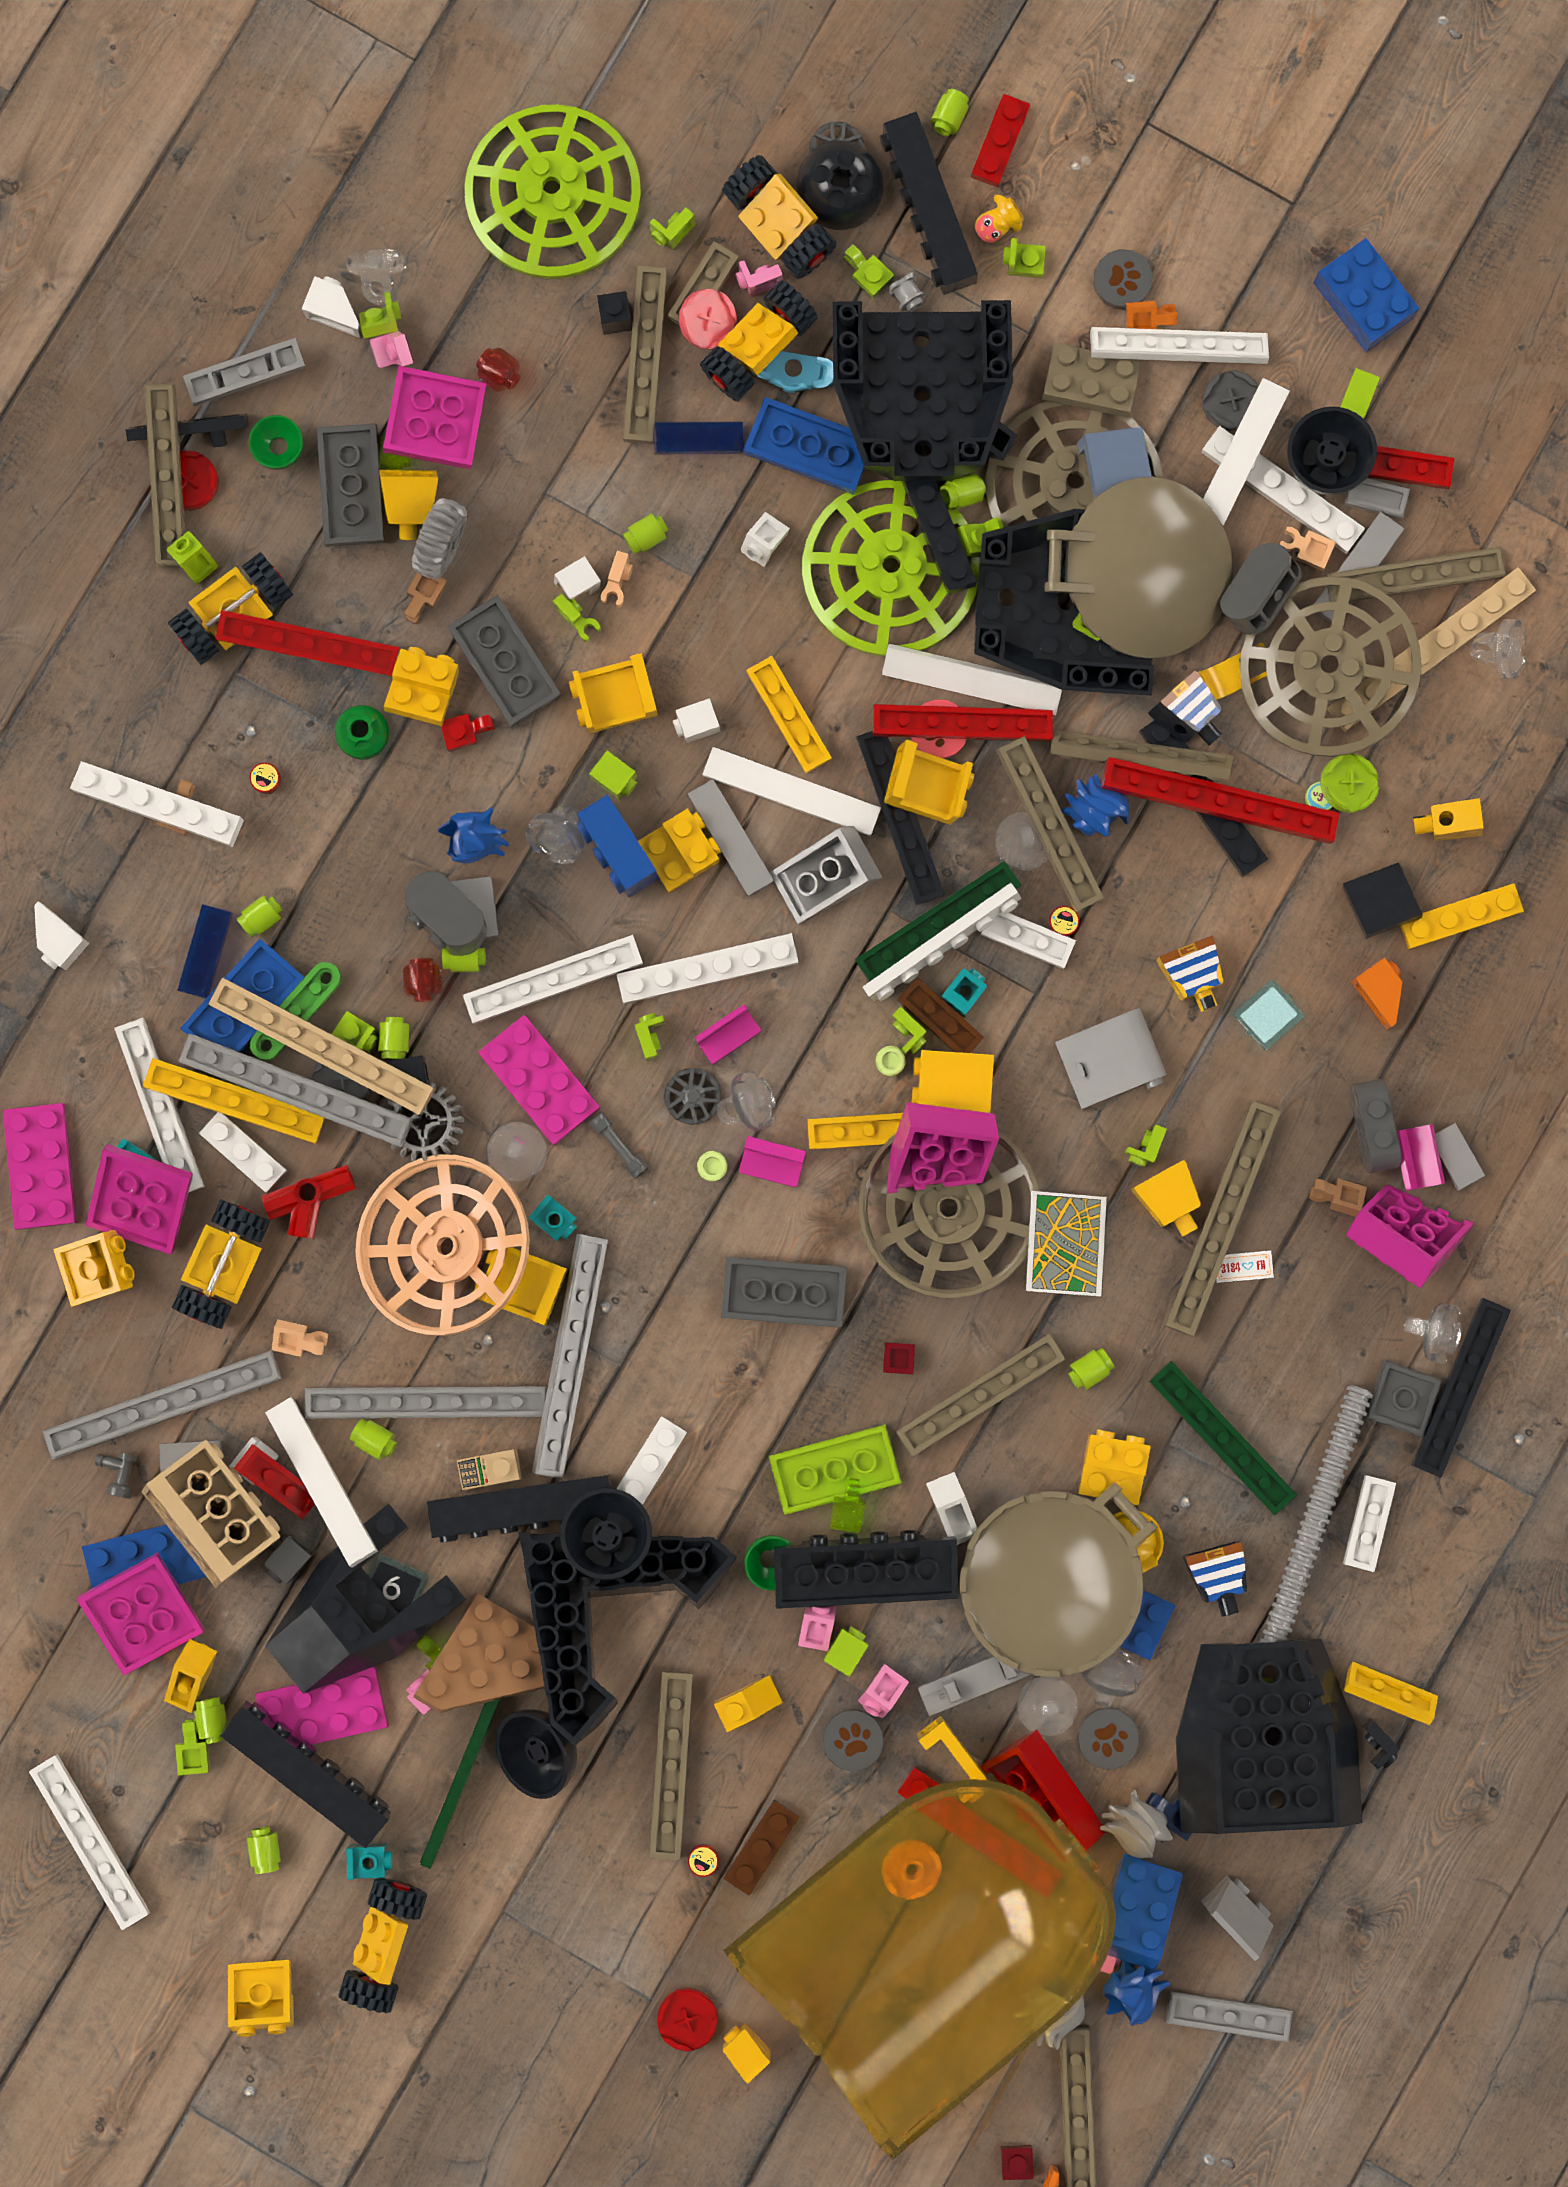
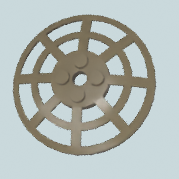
[985,401,1163,528]
[1240,577,1422,757]
[859,1131,1039,1298]

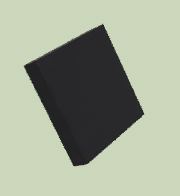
[1342,862,1423,939]

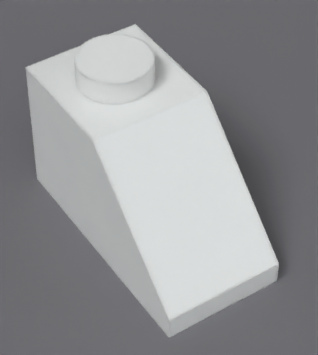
[302,277,362,338]
[34,901,90,970]
[926,1472,977,1545]

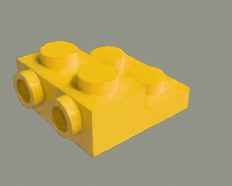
[384,647,459,727]
[638,808,721,893]
[53,1230,135,1307]
[1078,1429,1151,1506]
[228,1960,294,2037]

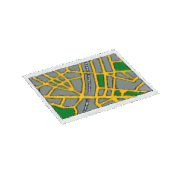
[1026,1191,1107,1296]

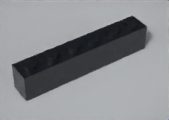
[880,111,978,295]
[427,1475,612,1543]
[220,1700,391,1849]

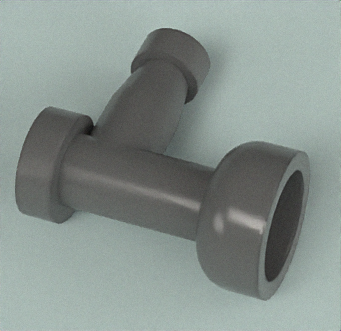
[95,1452,138,1499]

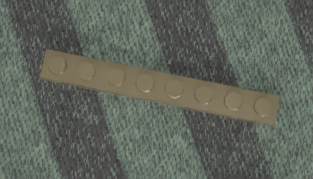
[1164,1101,1281,1337]

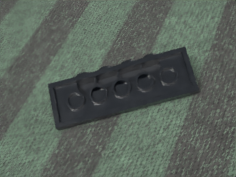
[773,1530,958,1609]

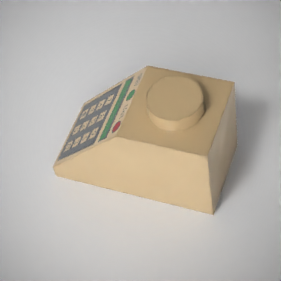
[457,1448,522,1490]

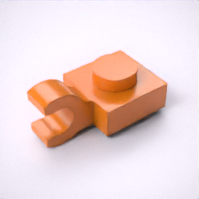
[1126,301,1178,329]

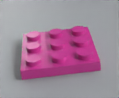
[383,366,486,470]
[86,1144,193,1255]
[77,1553,205,1676]

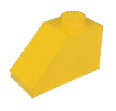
[164,1639,217,1713]
[714,1675,783,1732]
[723,2023,771,2084]

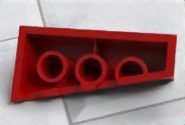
[979,1729,1106,1859]

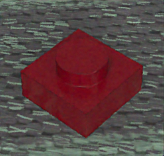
[883,1342,915,1375]
[1001,2145,1034,2180]

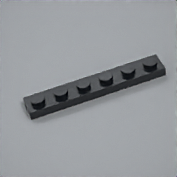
[902,445,977,595]
[1139,720,1268,877]
[856,731,945,906]
[1411,1298,1511,1478]

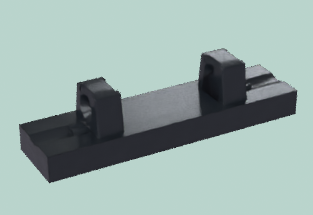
[125,413,249,448]

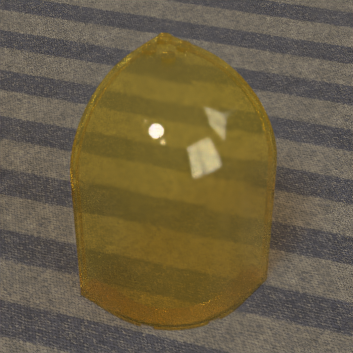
[723,1779,1116,2160]

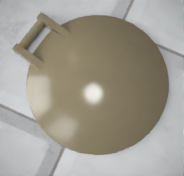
[1045,477,1233,658]
[960,1482,1158,1677]

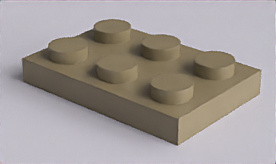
[1042,343,1141,418]

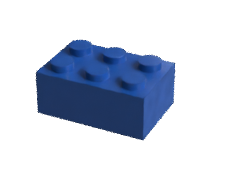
[1313,238,1419,352]
[576,794,659,898]
[1094,1854,1183,1970]

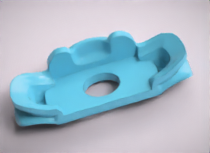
[751,351,833,393]

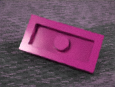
[695,1004,762,1066]
[1396,1124,1445,1191]
[739,1136,806,1187]

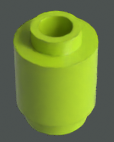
[930,89,969,136]
[940,473,986,510]
[622,513,668,555]
[237,895,283,938]
[442,948,486,972]
[378,1017,410,1061]
[1068,1348,1115,1391]
[350,1419,397,1461]
[194,1697,228,1744]
[246,1826,281,1874]

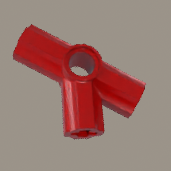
[261,1165,356,1240]

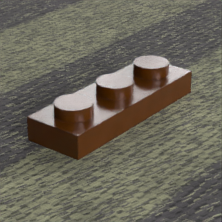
[897,977,984,1053]
[724,1800,799,1896]

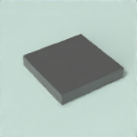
[1364,1360,1442,1438]

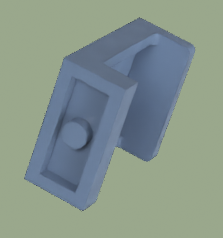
[1077,427,1152,498]

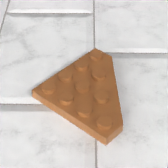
[413,1593,545,1713]

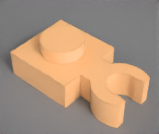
[1280,527,1336,571]

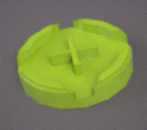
[1320,753,1379,813]

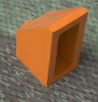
[1351,957,1403,1030]

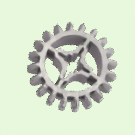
[412,498,467,580]
[388,1082,464,1163]

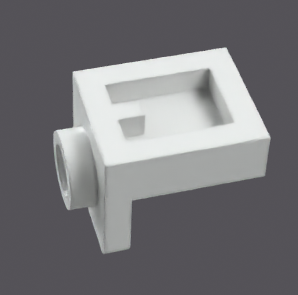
[741,512,790,567]

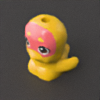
[975,194,1024,243]

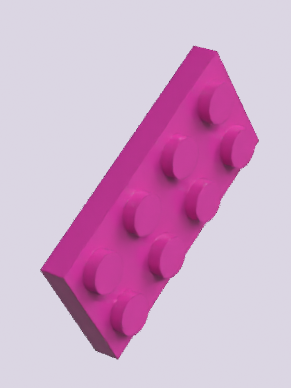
[478,1015,600,1145]
[3,1103,77,1230]
[255,1666,389,1745]

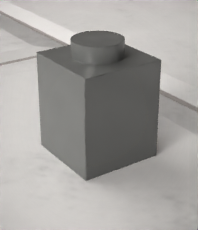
[264,1535,315,1584]

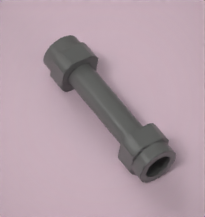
[589,1112,648,1179]

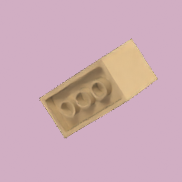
[142,1439,281,1588]

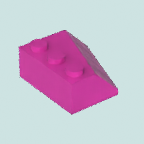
[887,1102,999,1194]
[1346,1184,1474,1288]

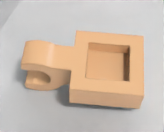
[601,551,633,608]
[272,1319,328,1357]

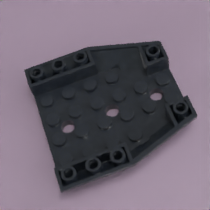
[833,300,1013,481]
[974,509,1154,696]
[1175,1638,1363,1834]

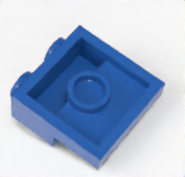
[1120,1590,1176,1661]

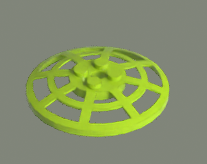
[464,104,641,279]
[802,480,980,657]

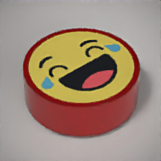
[249,763,281,794]
[1049,906,1079,937]
[688,1844,719,1877]

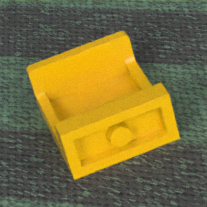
[569,653,658,734]
[884,740,974,825]
[912,1050,994,1113]
[474,1248,568,1326]
[917,1716,988,1800]

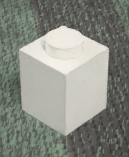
[672,698,720,744]

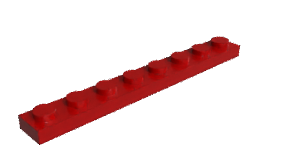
[1101,757,1339,844]

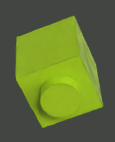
[589,751,638,800]
[823,1626,869,1677]

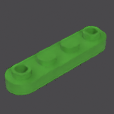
[250,962,342,1061]

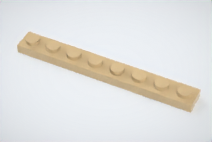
[1327,567,1536,732]
[209,978,435,1115]

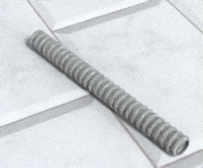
[1259,1385,1373,1642]

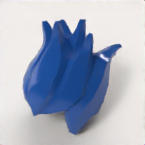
[1061,774,1129,837]
[438,807,509,863]
[1102,1960,1170,2026]

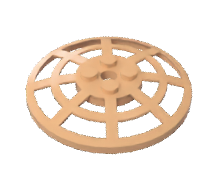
[356,1154,530,1336]

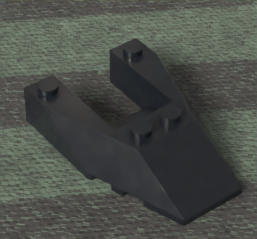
[265,1503,467,1694]

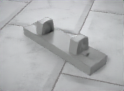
[183,338,306,406]
[918,1656,1032,1716]

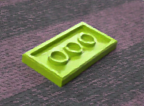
[769,1424,901,1515]

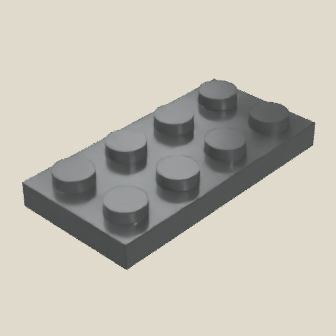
[317,423,385,547]
[447,595,562,728]
[721,1257,847,1328]

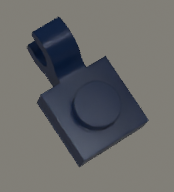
[1145,1792,1192,1841]

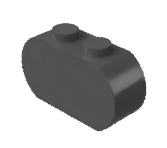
[1220,543,1301,634]
[404,871,487,956]
[1350,1079,1401,1173]

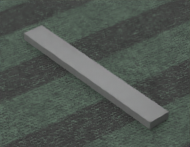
[178,1033,413,1147]
[532,1234,608,1478]
[42,1350,283,1460]
[305,1386,548,1419]

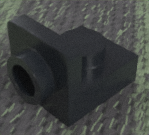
[1362,1718,1400,1770]

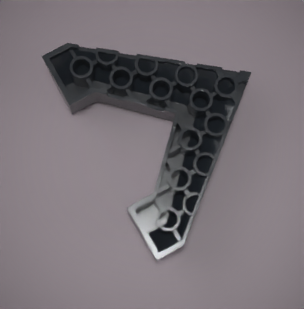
[519,1532,737,1746]

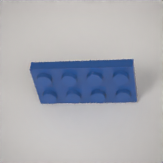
[743,397,865,495]
[180,938,305,1052]
[82,1525,206,1588]

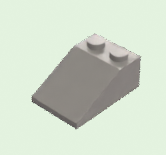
[770,826,882,924]
[1201,1876,1273,1961]

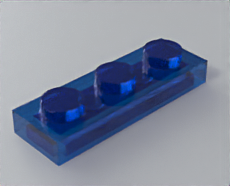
[653,422,744,455]
[177,904,233,999]

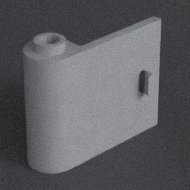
[1055,1008,1167,1109]

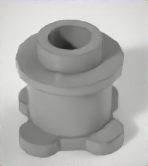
[889,272,926,312]

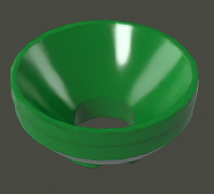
[249,415,303,470]
[335,705,389,760]
[744,1535,793,1591]

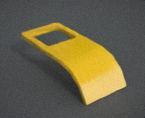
[1198,643,1276,700]

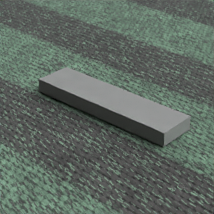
[1315,512,1405,624]
[687,779,774,897]
[1166,1990,1293,2042]

